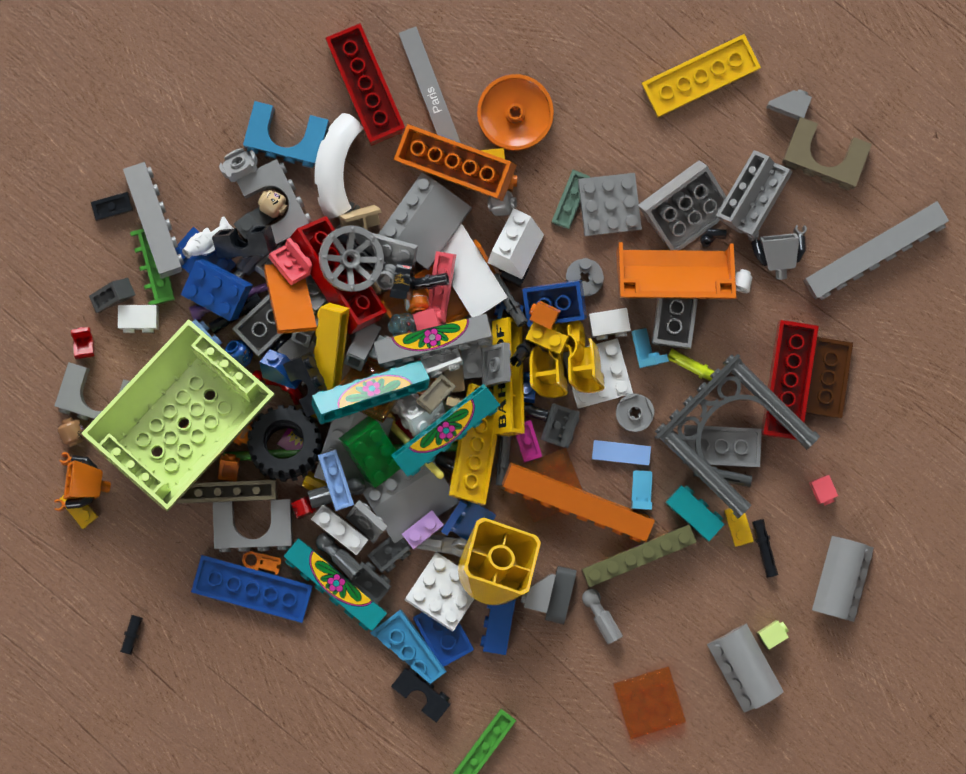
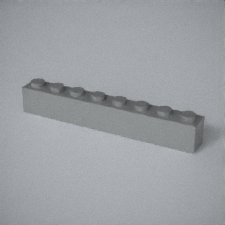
[803,201,949,300]

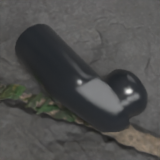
[700,228,727,247]

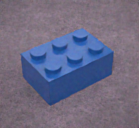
[181,259,253,321]
[522,280,587,327]

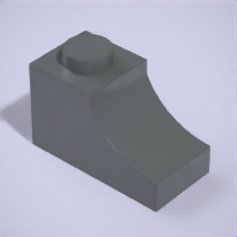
[234,206,277,242]
[89,278,135,313]

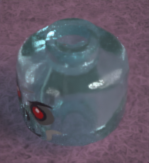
[388,313,417,337]

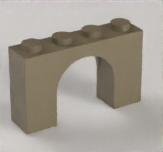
[782,117,872,190]

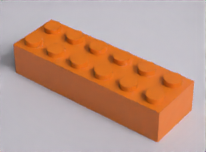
[394,124,517,201]

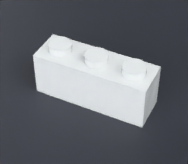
[311,505,369,555]

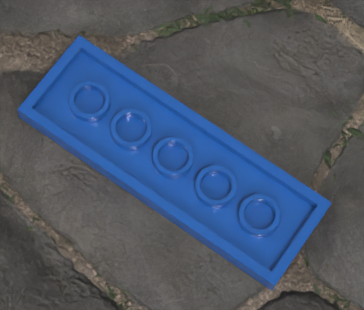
[191,555,313,623]

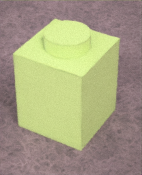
[757,620,789,650]

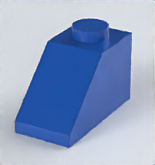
[259,349,302,390]

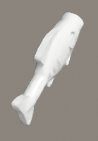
[182,216,234,258]

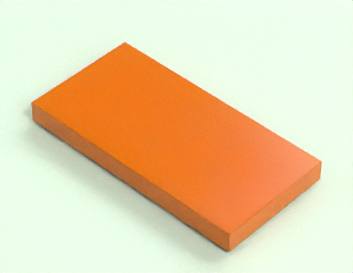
[264,264,317,334]

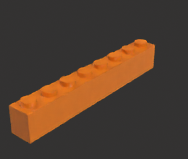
[502,462,655,542]

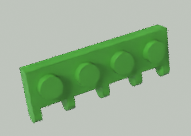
[130,229,175,305]

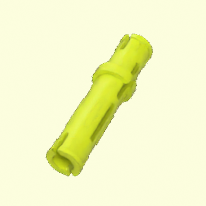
[668,348,714,381]

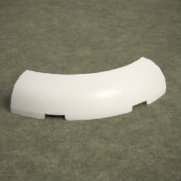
[315,113,364,219]

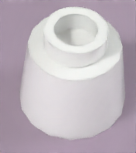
[735,269,753,293]

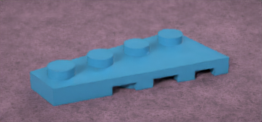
[370,610,447,684]

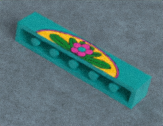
[312,360,430,424]
[391,384,500,477]
[284,538,388,631]

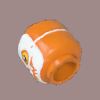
[404,289,429,315]

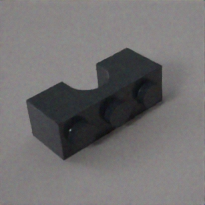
[212,225,276,260]
[283,352,327,417]
[391,667,451,723]

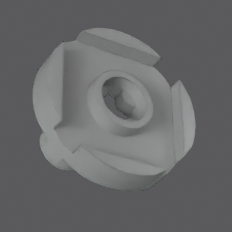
[219,148,258,182]
[566,258,604,297]
[616,393,654,432]

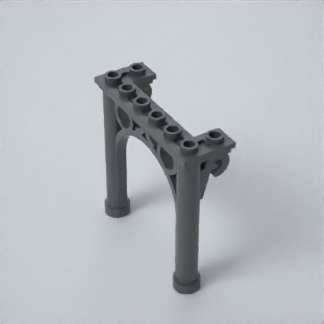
[655,354,820,518]

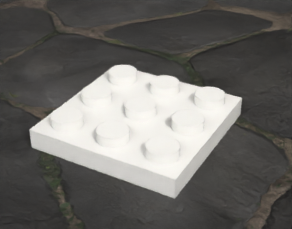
[564,338,633,409]
[405,552,474,632]

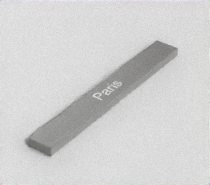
[399,27,461,143]

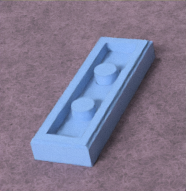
[592,440,651,466]
[318,450,354,511]

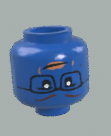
[225,340,253,367]

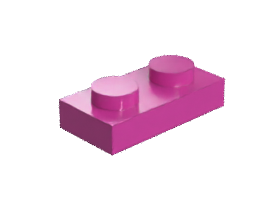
[516,420,542,462]

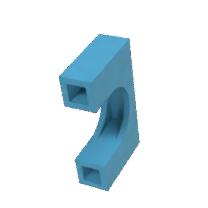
[243,101,330,168]

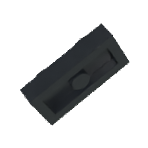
[91,192,133,221]

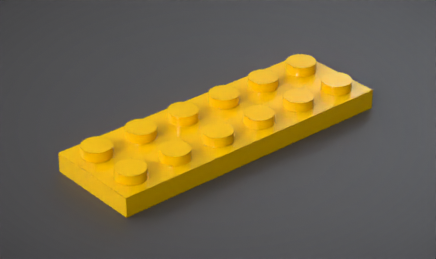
[641,34,761,118]
[449,383,498,505]

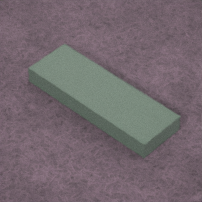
[551,170,590,230]

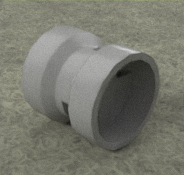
[376,264,396,290]

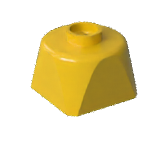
[458,518,541,605]

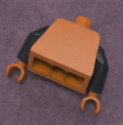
[54,452,111,512]

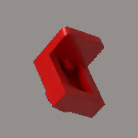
[71,327,95,359]

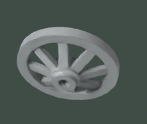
[319,225,384,292]

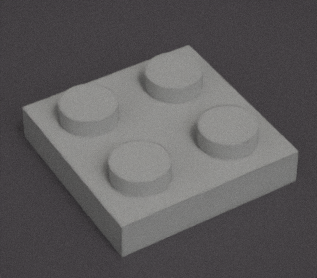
[482,342,511,387]
[345,500,388,544]

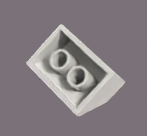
[487,208,544,279]

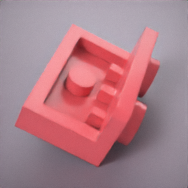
[268,238,312,285]

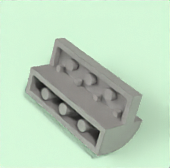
[716,150,793,238]
[812,536,874,622]
[707,623,784,713]

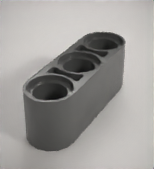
[545,566,577,625]

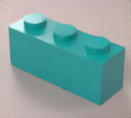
[665,485,725,541]

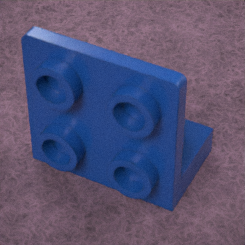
[441,499,496,541]

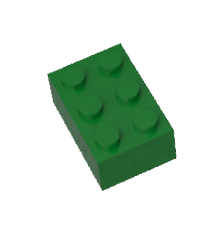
[338,415,401,488]

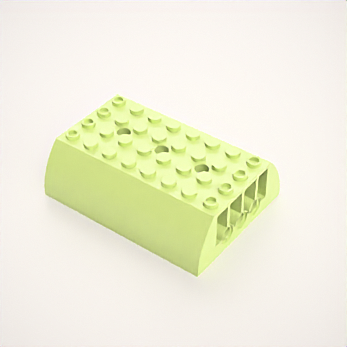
[81,319,275,511]

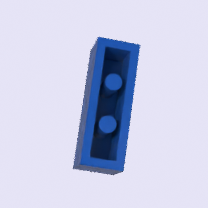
[480,599,516,655]

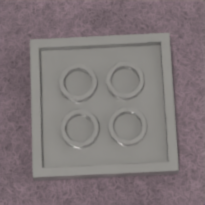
[578,173,642,237]

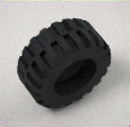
[247,405,323,482]

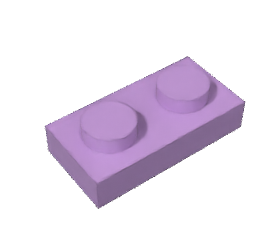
[402,510,444,549]

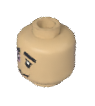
[258,190,288,218]

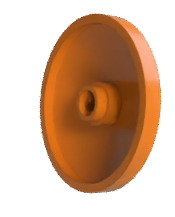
[477,74,554,151]

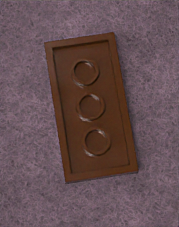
[806,337,853,419]

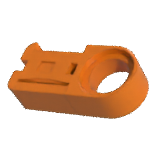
[242,551,282,575]

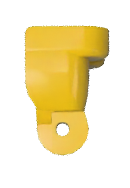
[530,320,605,398]

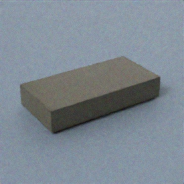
[416,374,456,414]

